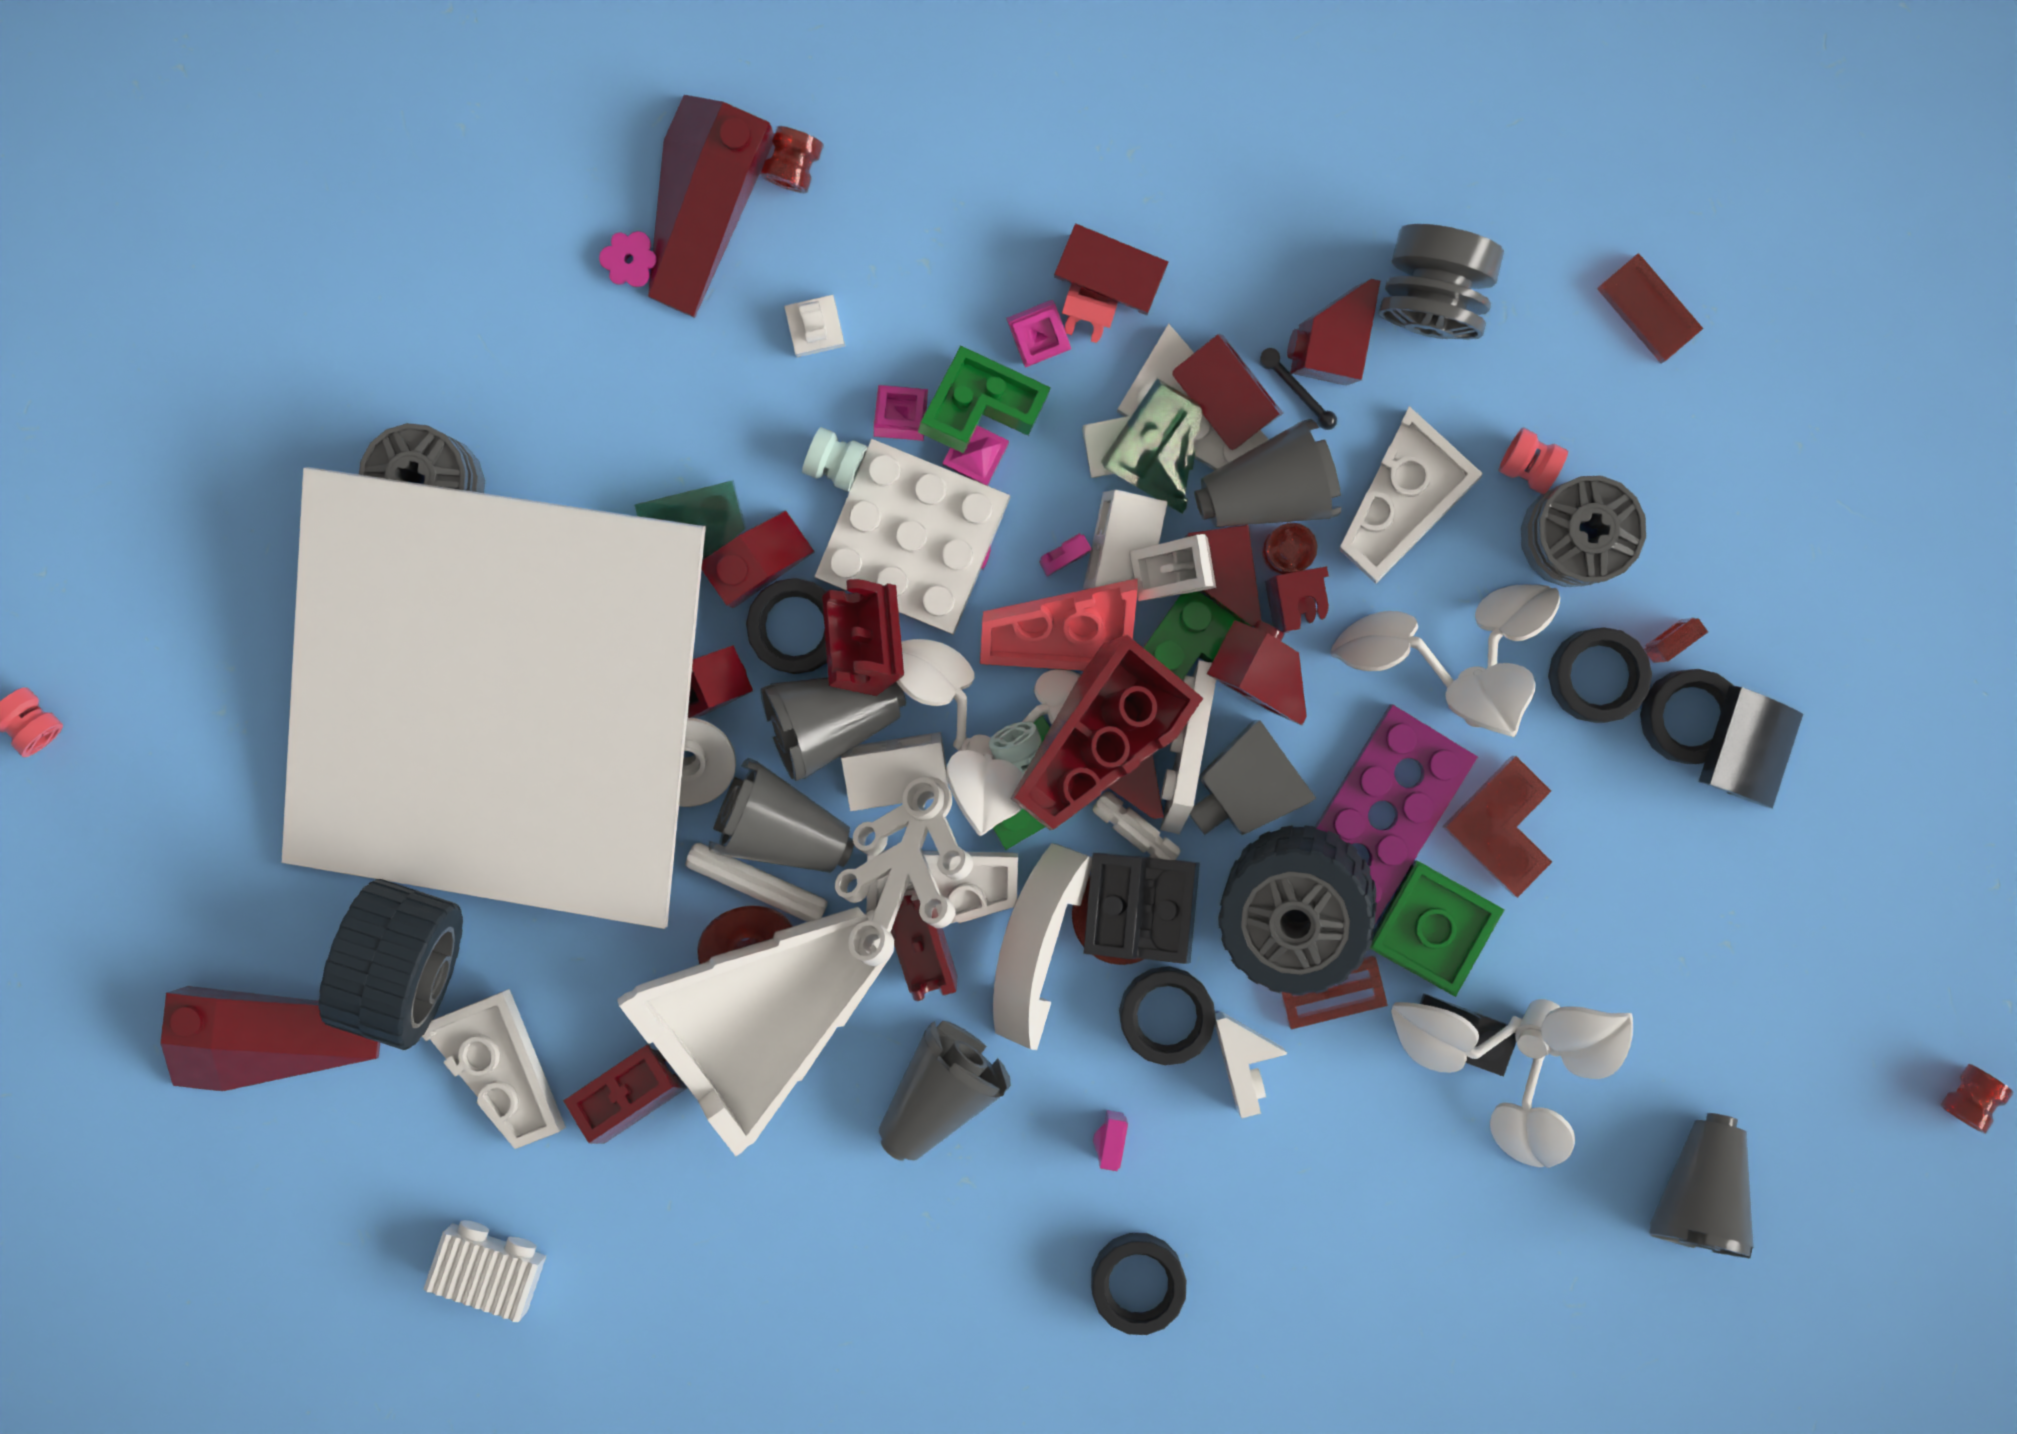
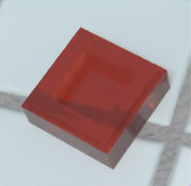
[1644,617,1708,663]

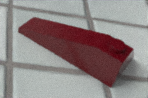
[648,95,776,318]
[1010,635,1203,830]
[160,986,380,1091]

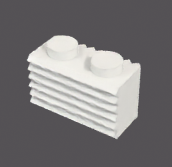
[423,1220,546,1322]

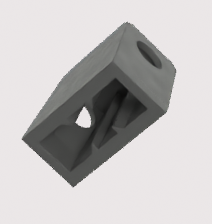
[1189,720,1316,835]

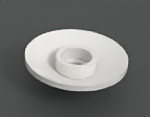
[679,717,736,807]

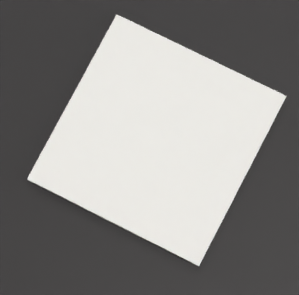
[281,467,705,929]

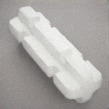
[1092,791,1181,860]

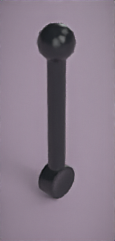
[1260,348,1338,430]

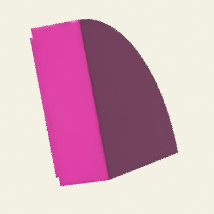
[1039,533,1092,577]

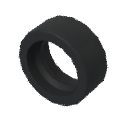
[746,578,827,674]
[1548,627,1652,723]
[1640,669,1734,764]
[1119,966,1216,1066]
[1091,1233,1187,1335]

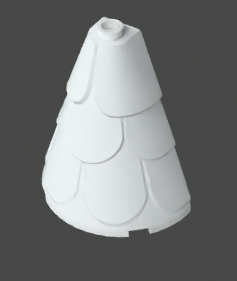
[617,907,889,1156]

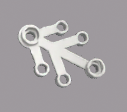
[835,777,973,966]

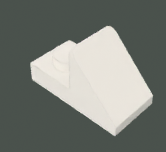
[1215,1012,1287,1118]

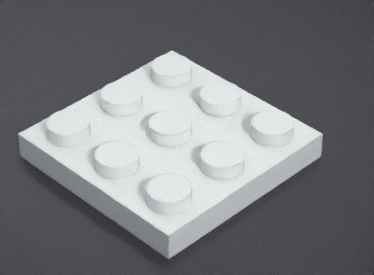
[815,439,1011,635]

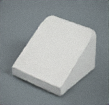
[1082,416,1140,478]

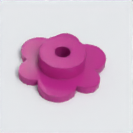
[599,231,657,287]

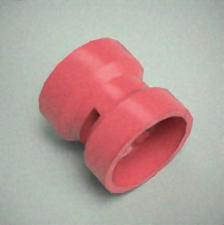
[1498,427,1568,495]
[0,687,63,757]

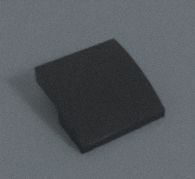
[1698,685,1803,809]
[1083,853,1200,964]

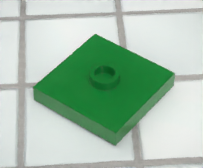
[1370,860,1505,997]

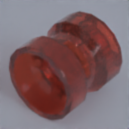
[760,126,824,194]
[1262,522,1318,575]
[1940,1064,2014,1134]

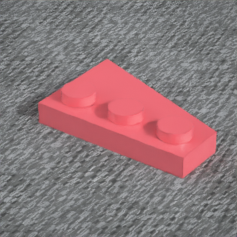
[980,579,1138,671]

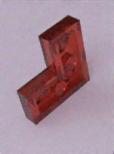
[1442,756,1552,898]

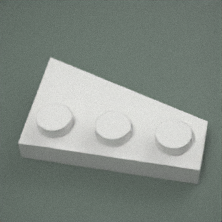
[1117,324,1269,470]
[1340,406,1483,584]
[1160,660,1216,834]
[866,850,1018,924]
[422,989,566,1149]

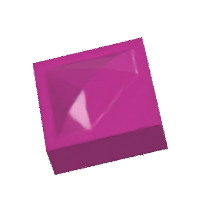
[1006,300,1071,368]
[874,385,928,441]
[942,426,1009,486]
[1093,1110,1128,1171]

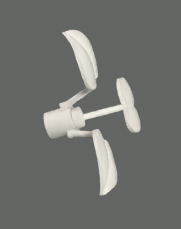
[1331,585,1560,737]
[896,639,1081,836]
[1391,999,1633,1168]

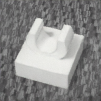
[784,295,845,358]

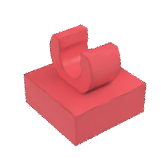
[1062,283,1118,343]

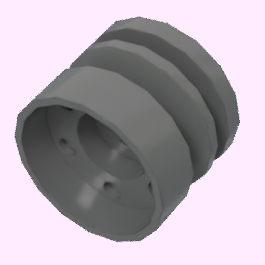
[1378,224,1504,340]
[359,423,485,493]
[1521,476,1646,587]

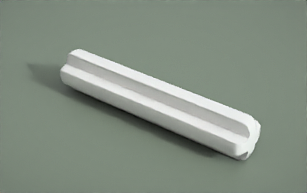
[685,843,827,922]

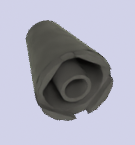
[1194,419,1341,527]
[760,677,906,781]
[708,758,854,873]
[879,1021,1011,1161]
[1649,1113,1754,1259]

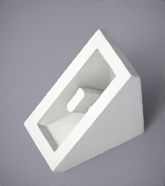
[1130,534,1216,601]

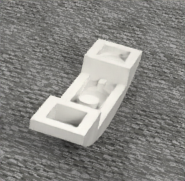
[993,843,1092,1050]

